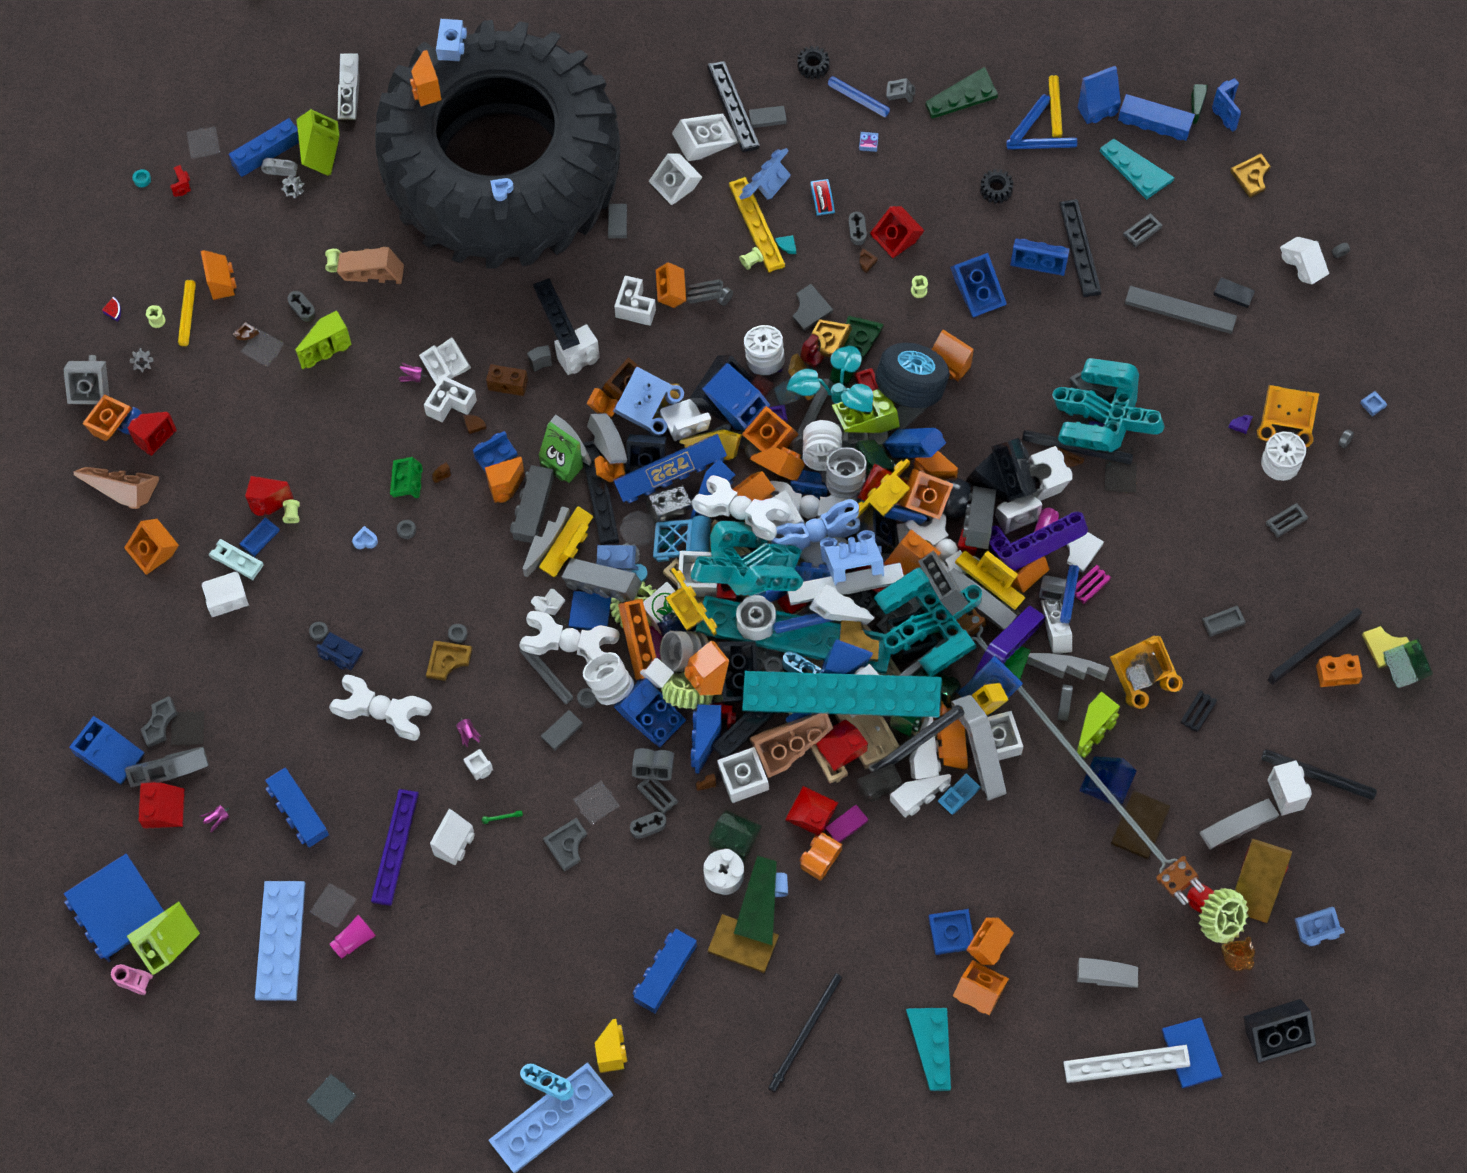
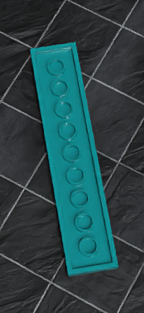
[696,595,894,674]
[743,671,942,718]

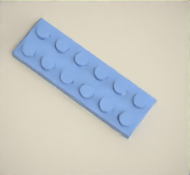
[255,881,306,1001]
[489,1062,613,1173]

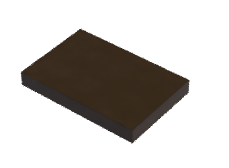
[1111,790,1170,860]

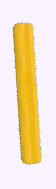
[1049,75,1062,138]
[178,280,196,346]

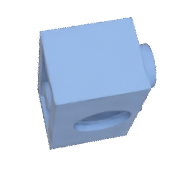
[436,19,467,61]

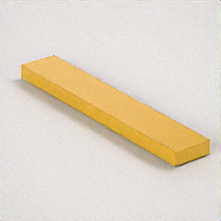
[729,177,785,272]

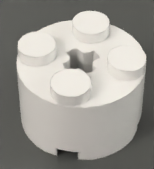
[736,595,776,640]
[704,849,744,895]

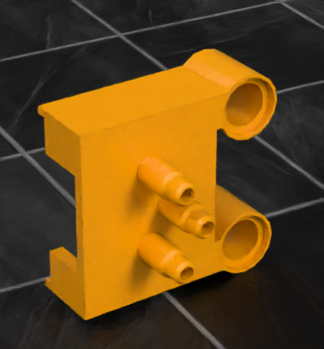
[1257,385,1319,447]
[1110,636,1183,709]

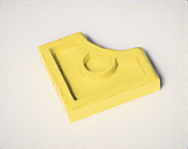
[1362,626,1415,669]

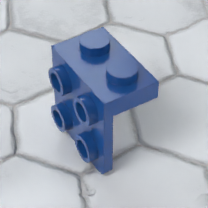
[1212,78,1241,132]

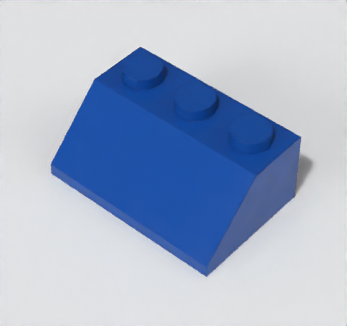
[1010,239,1070,276]

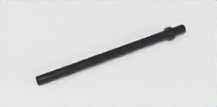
[768,973,842,1092]

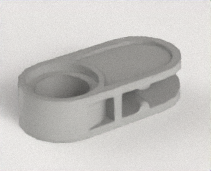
[261,158,298,177]

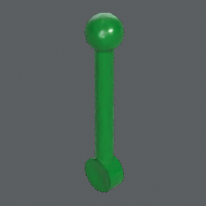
[482,811,523,824]

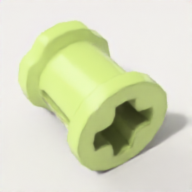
[739,247,764,270]
[325,249,342,272]
[911,275,928,298]
[146,305,166,328]
[283,500,300,523]

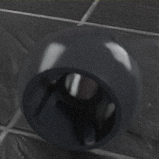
[943,477,971,519]

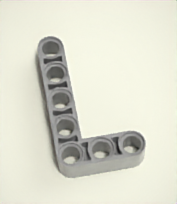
[951,695,1006,801]

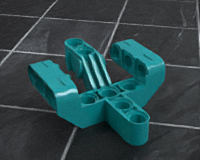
[1052,358,1165,452]
[690,521,803,596]
[874,567,982,677]

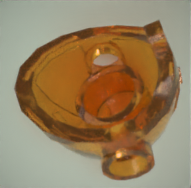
[1221,936,1255,971]

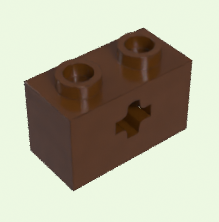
[486,364,528,396]

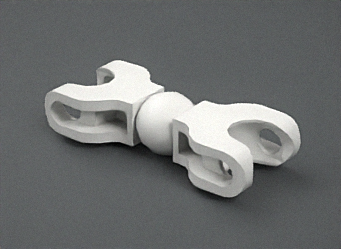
[692,475,791,541]
[770,481,858,527]
[904,513,980,575]
[519,611,620,663]
[329,675,432,741]

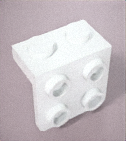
[660,399,711,441]
[202,572,249,617]

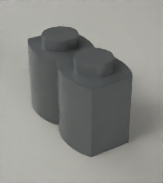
[632,748,674,781]

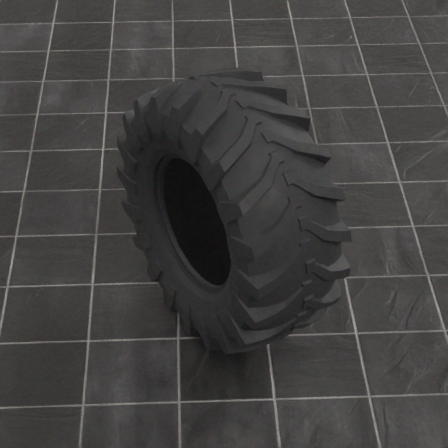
[375,20,620,269]

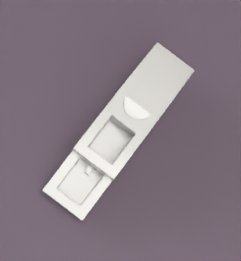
[338,54,359,120]

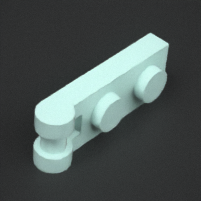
[209,539,264,580]

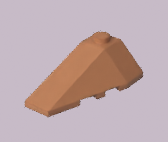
[74,467,159,509]
[750,714,833,778]

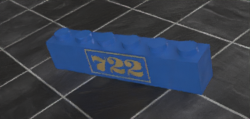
[614,434,727,503]

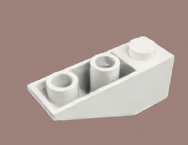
[809,584,874,625]
[1041,600,1072,654]
[909,717,941,779]
[890,774,951,818]

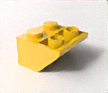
[595,1019,627,1073]

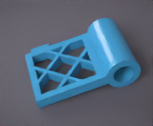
[653,516,711,562]

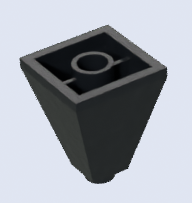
[966,452,1015,502]

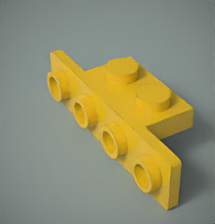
[856,459,910,518]
[539,506,593,577]
[955,551,1025,610]
[666,567,718,636]

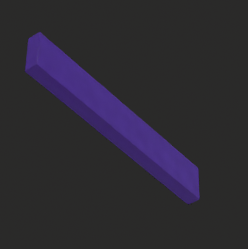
[371,789,419,906]

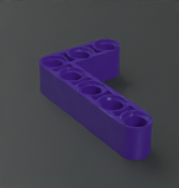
[988,512,1088,571]
[972,606,1046,678]

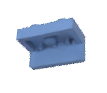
[597,545,639,572]
[1295,907,1345,946]

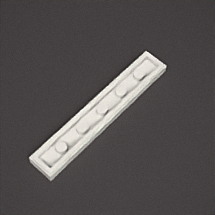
[787,563,903,605]
[1063,1045,1190,1083]

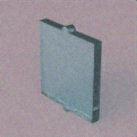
[306,1074,356,1124]

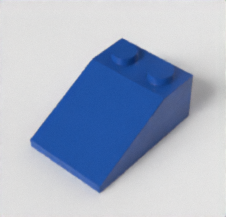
[1077,66,1121,124]
[950,253,1007,317]

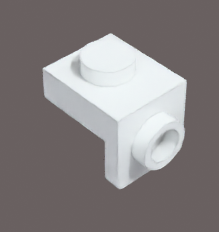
[531,589,565,615]
[463,749,493,780]

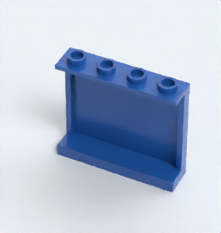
[64,854,164,962]

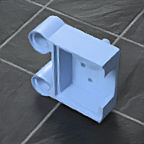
[613,367,684,436]
[820,530,884,585]

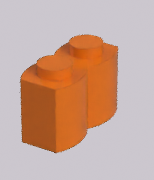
[799,832,842,881]

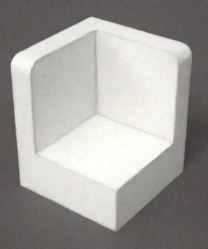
[640,658,674,688]

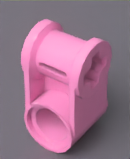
[111,964,153,995]

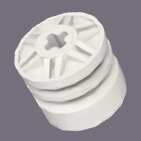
[744,325,785,375]
[803,420,842,471]
[1261,431,1306,481]
[583,652,634,705]

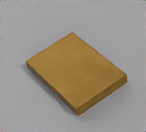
[708,914,779,973]

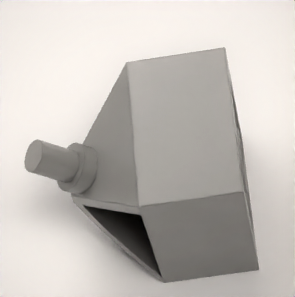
[64,355,109,404]

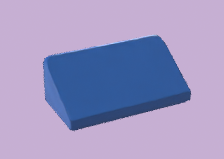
[884,505,927,525]

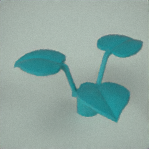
[787,346,873,412]

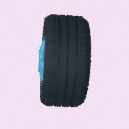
[875,343,949,408]

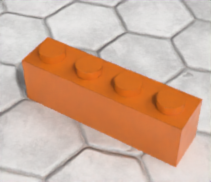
[618,599,656,680]

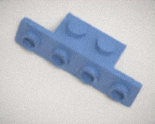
[739,148,791,200]

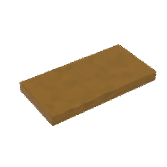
[1235,839,1292,923]

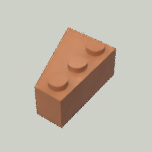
[337,247,404,284]

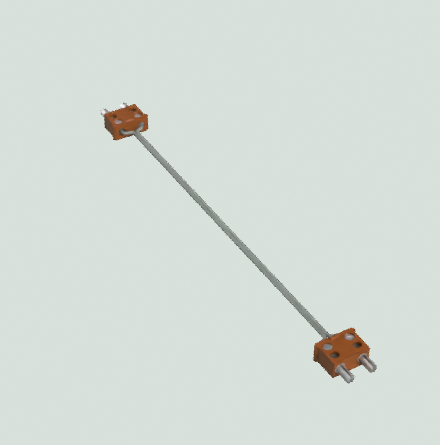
[941,609,1205,905]

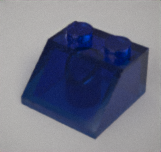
[1080,756,1137,804]

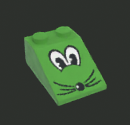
[539,422,583,483]

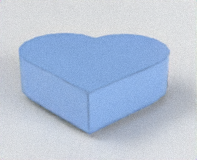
[491,178,513,201]
[352,526,378,549]

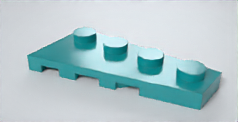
[1100,139,1174,200]
[906,1008,951,1091]

